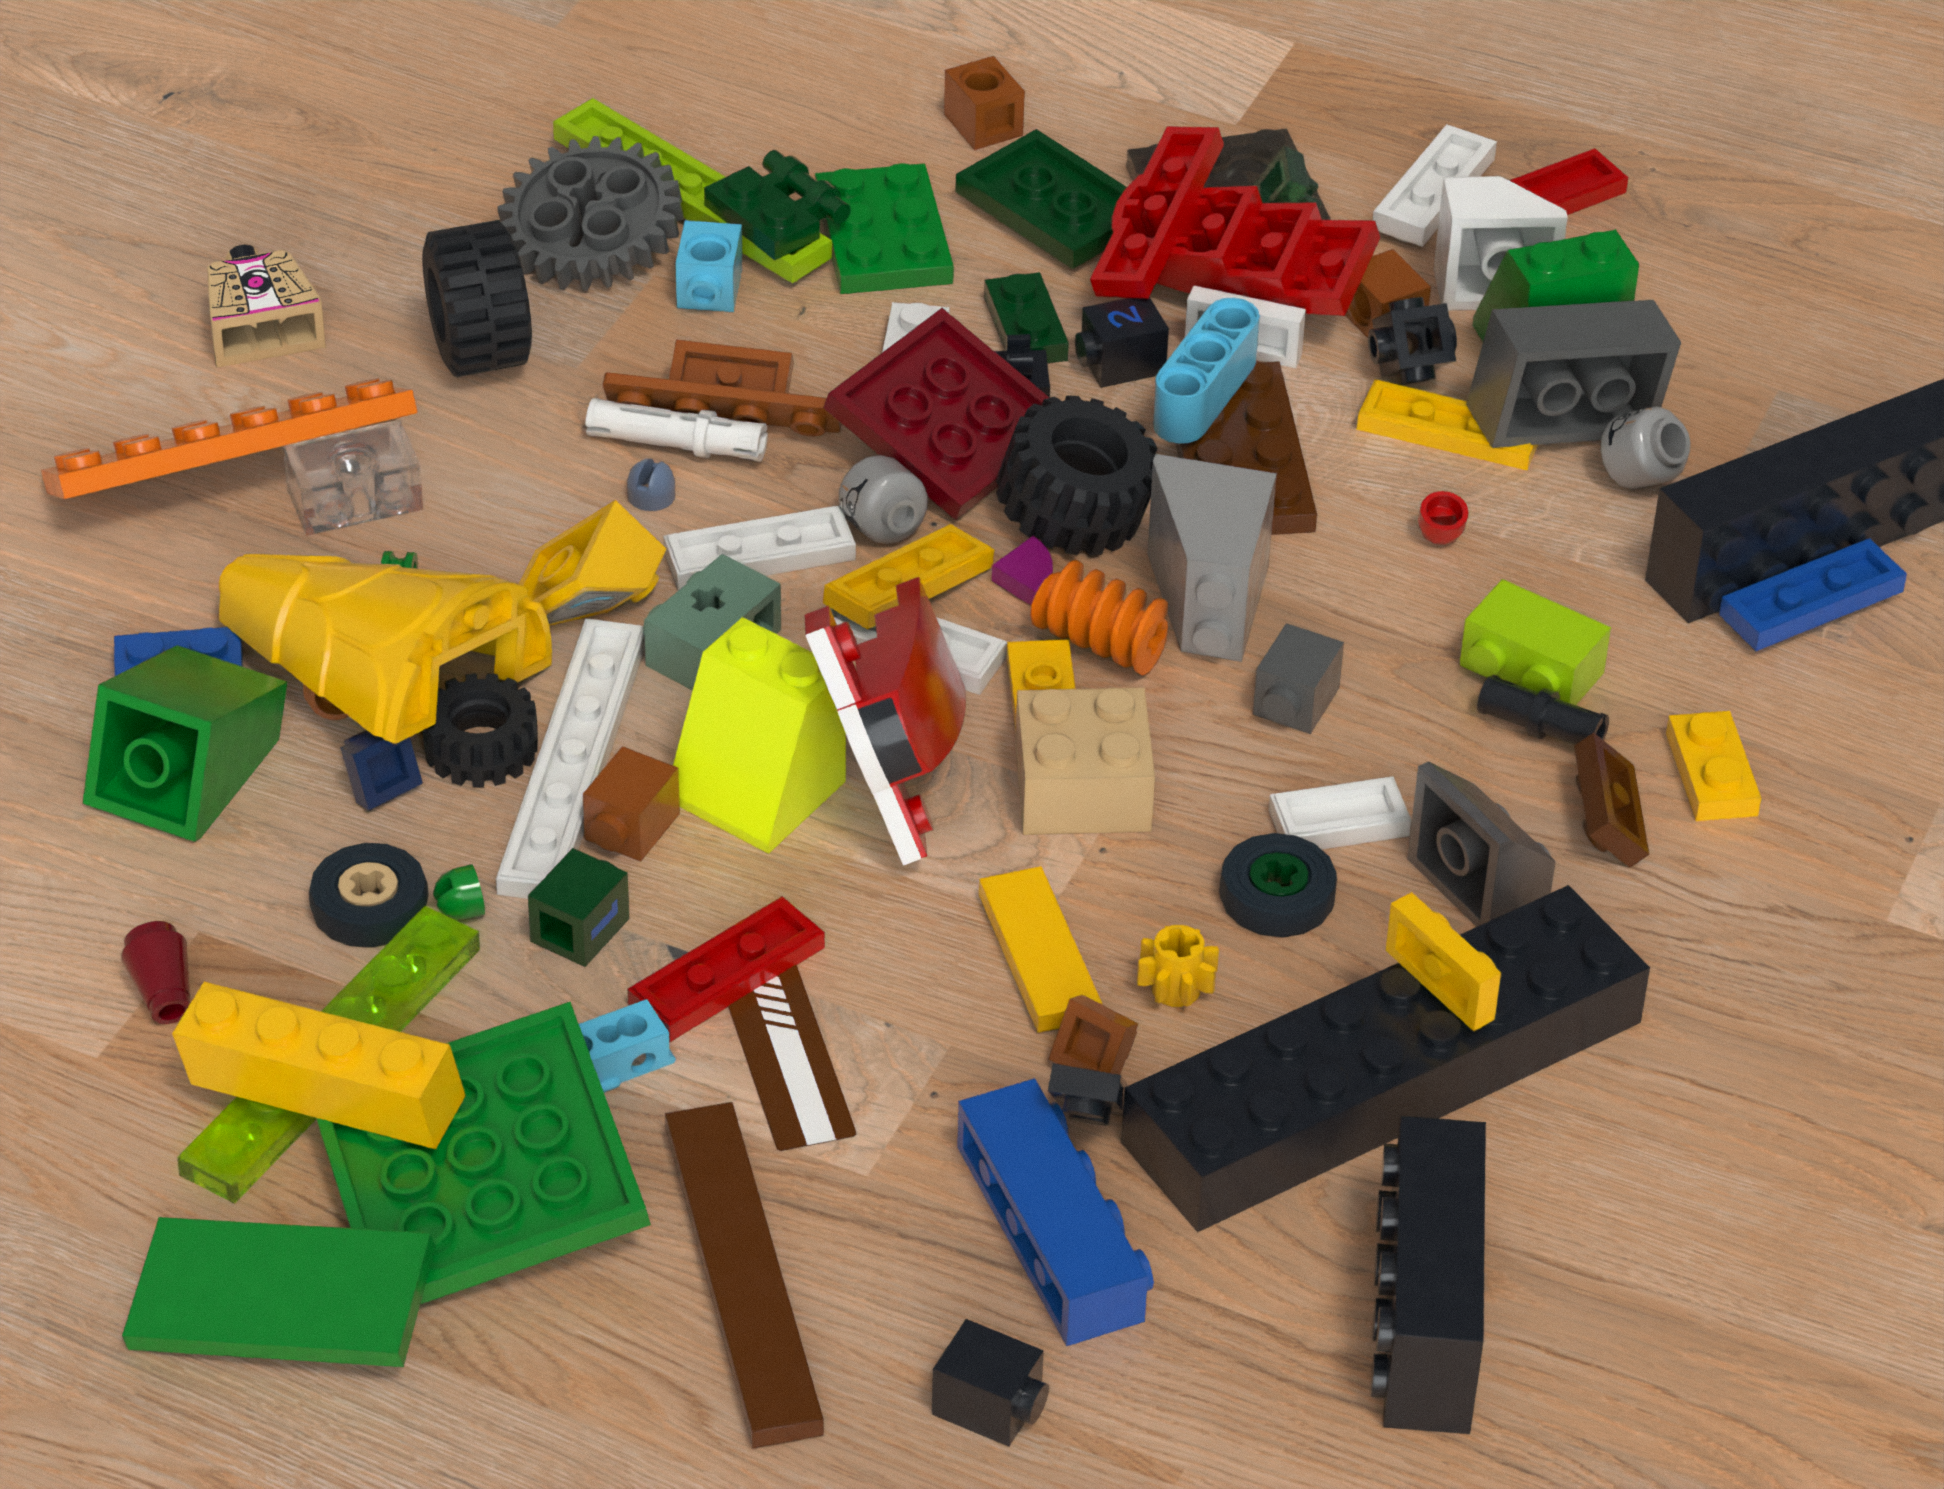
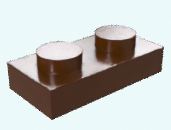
[1574,733,1650,868]

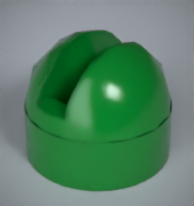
[433,864,485,920]

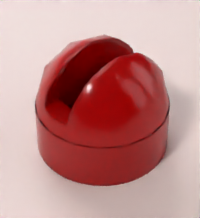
[1418,491,1469,545]

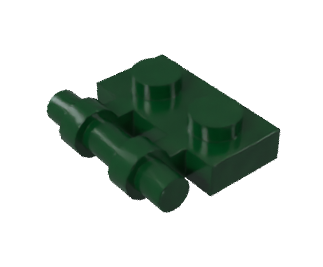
[704,150,851,260]

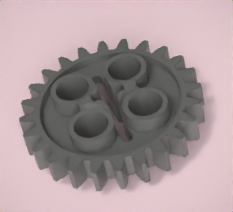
[497,136,684,291]

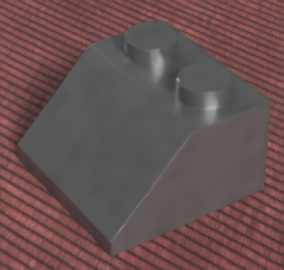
[1407,761,1556,927]

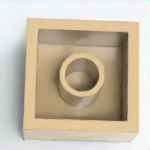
[1015,687,1155,835]

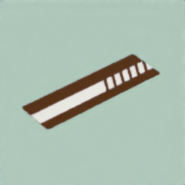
[728,964,856,1151]

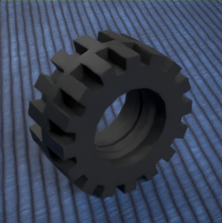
[422,673,538,788]

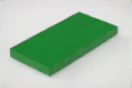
[122,1217,435,1367]

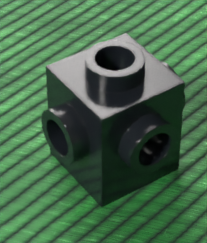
[1368,297,1457,384]

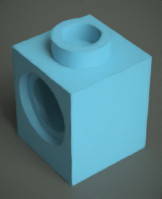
[676,220,742,312]

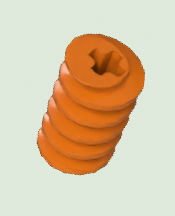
[1030,559,1168,676]

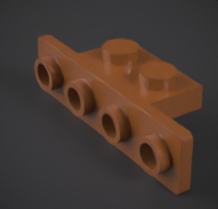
[603,339,842,437]

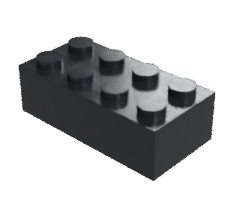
[1371,1116,1486,1434]

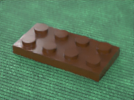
[1176,361,1317,535]

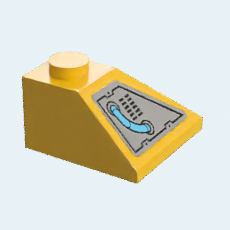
[519,500,667,626]

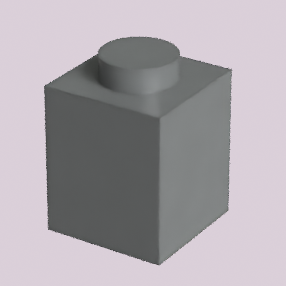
[1253,623,1344,734]

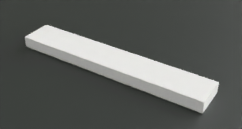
[496,618,645,899]

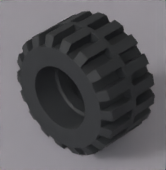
[422,220,532,377]
[996,395,1158,556]

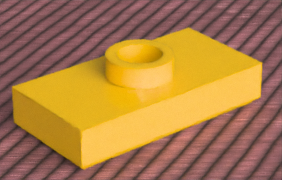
[1006,639,1076,733]

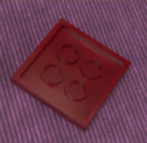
[823,308,1050,520]

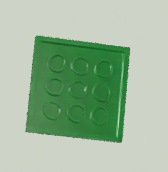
[316,1001,651,1304]

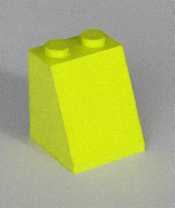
[673,617,846,854]

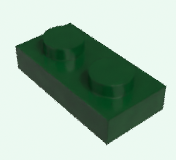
[984,272,1069,364]

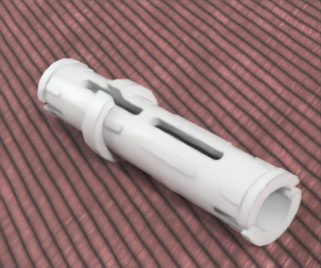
[585,398,768,462]

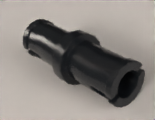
[1477,675,1609,745]

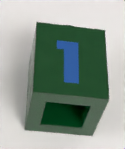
[528,848,630,967]

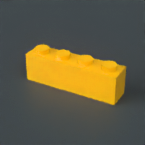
[172,981,466,1149]

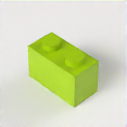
[1460,579,1611,705]

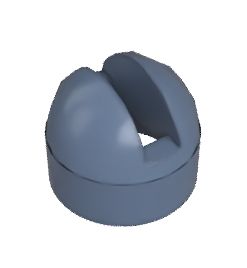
[627,458,676,511]

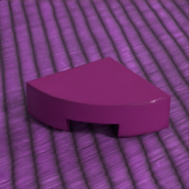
[992,536,1053,605]

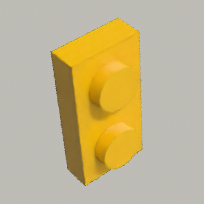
[1666,711,1762,821]
[1385,892,1501,1031]

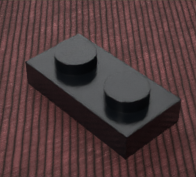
[1048,1063,1128,1126]

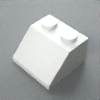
[1434,176,1568,311]

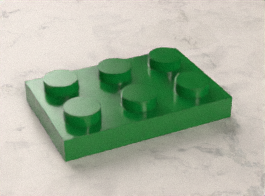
[815,163,954,294]

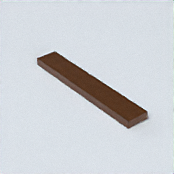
[665,1102,824,1448]

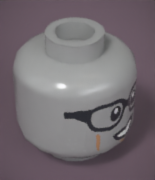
[1600,406,1691,490]
[839,455,928,544]

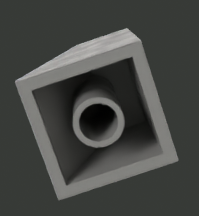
[1148,454,1277,662]

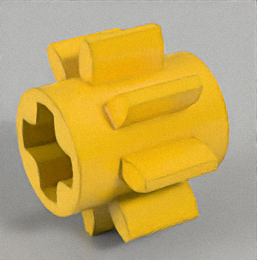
[1137,925,1219,1007]

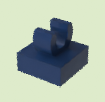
[340,730,423,810]

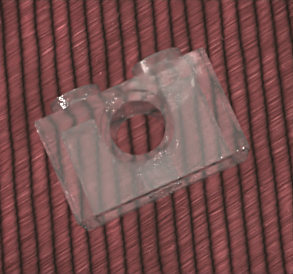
[283,419,423,536]

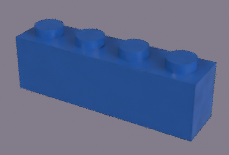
[957,1078,1154,1346]

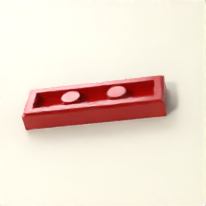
[627,896,825,1042]

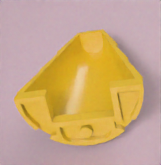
[219,554,552,744]

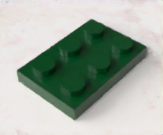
[955,129,1127,269]

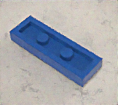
[1719,538,1907,651]

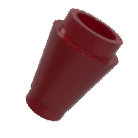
[121,921,191,1024]

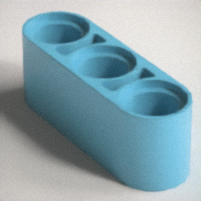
[1153,298,1260,444]

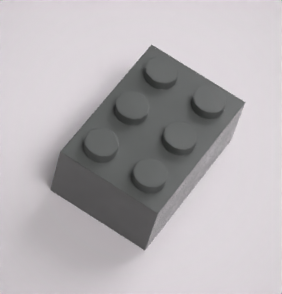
[1466,300,1681,448]

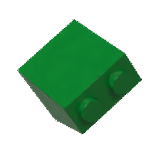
[1472,229,1640,342]
[82,645,288,842]

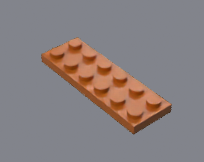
[41,378,418,499]

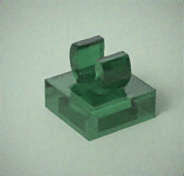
[1253,145,1322,209]

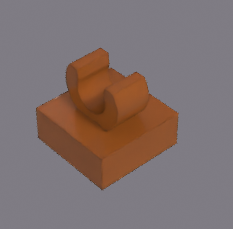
[1048,995,1139,1075]

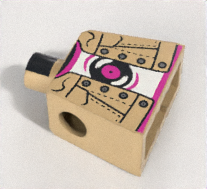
[207,244,326,368]

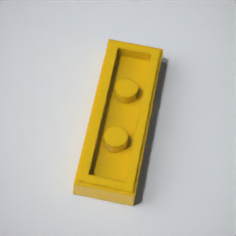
[1356,379,1538,470]
[823,524,995,630]
[979,866,1102,1033]

